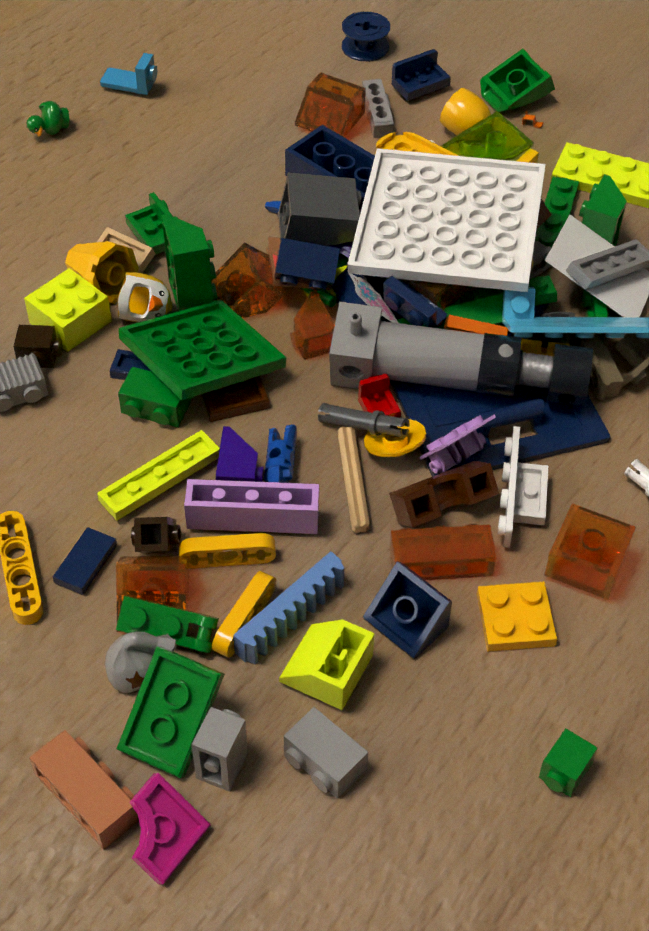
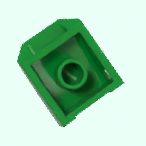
[480,48,555,113]

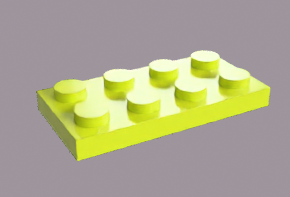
[550,142,649,208]

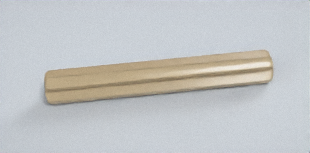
[338,426,370,533]

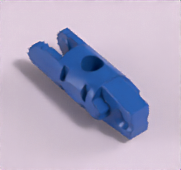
[264,424,297,483]

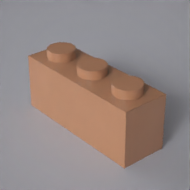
[29,730,139,850]

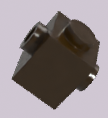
[13,325,62,368]
[131,517,182,553]

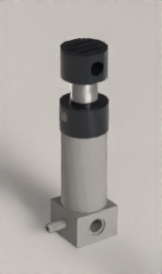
[329,302,593,406]

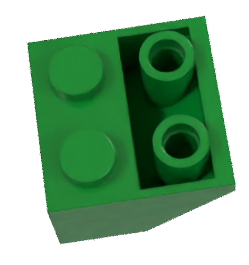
[579,174,627,246]

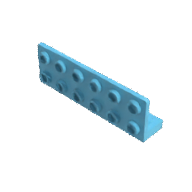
[502,287,649,338]

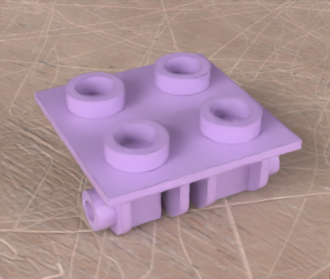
[419,414,496,473]

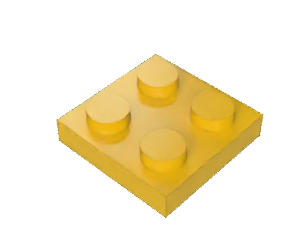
[476,581,557,652]

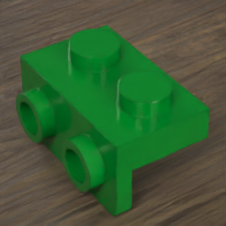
[125,192,179,255]

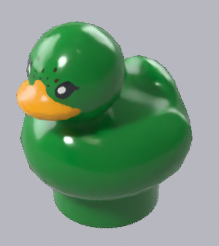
[26,101,69,137]

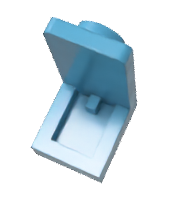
[100,53,158,95]

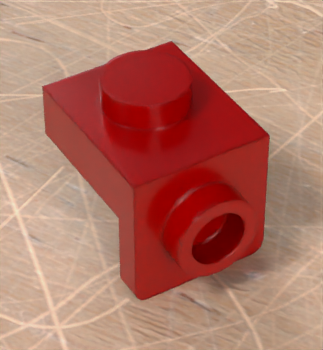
[358,373,401,418]

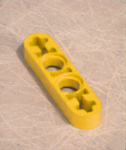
[0,511,43,625]

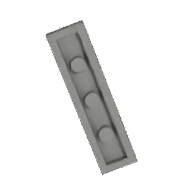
[566,239,649,290]

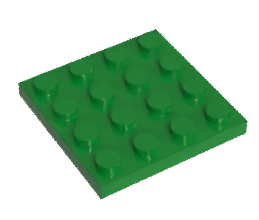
[119,300,287,400]

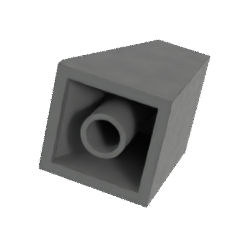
[278,172,361,246]

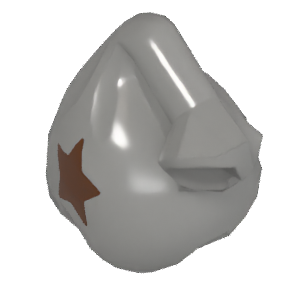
[105,631,177,693]

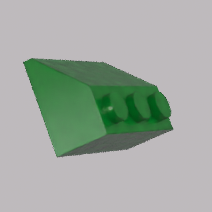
[161,214,218,311]

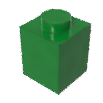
[539,728,598,797]

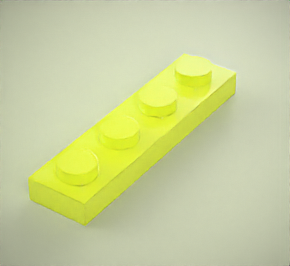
[97,430,220,521]

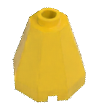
[65,241,139,304]

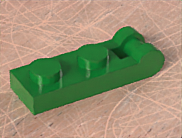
[116,595,219,653]

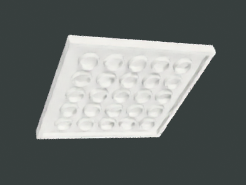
[348,148,546,292]

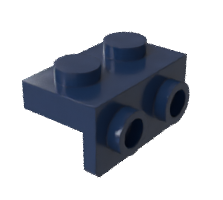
[391,49,451,101]
[384,276,447,328]

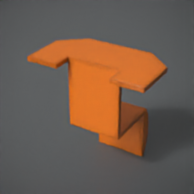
[522,110,543,128]

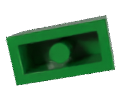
[118,367,191,428]

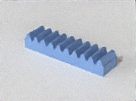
[233,551,344,664]

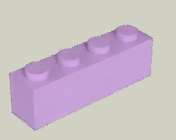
[184,479,319,534]

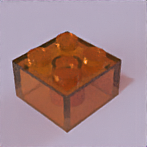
[544,503,636,600]

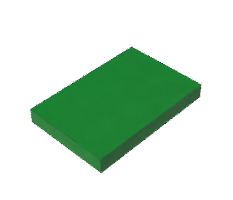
[116,646,225,778]

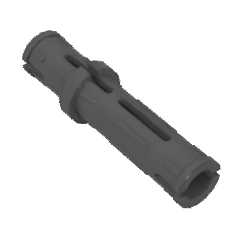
[318,403,410,439]

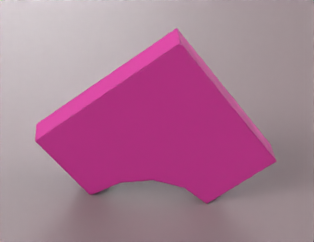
[129,773,211,885]

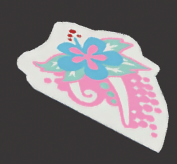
[349,273,398,323]

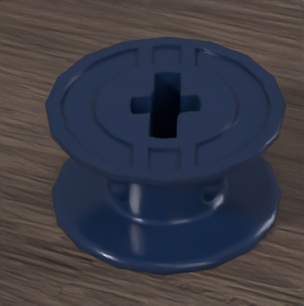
[342,11,390,62]

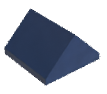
[363,561,452,658]

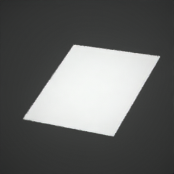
[545,215,649,317]

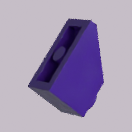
[216,426,264,482]

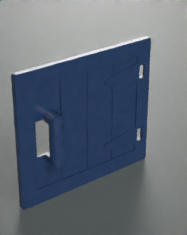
[390,313,610,477]

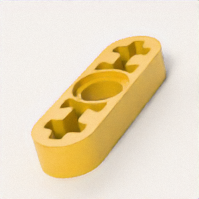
[179,533,276,568]
[212,571,277,658]

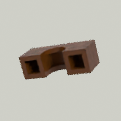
[389,461,499,528]

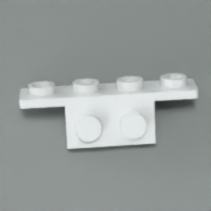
[498,426,549,548]

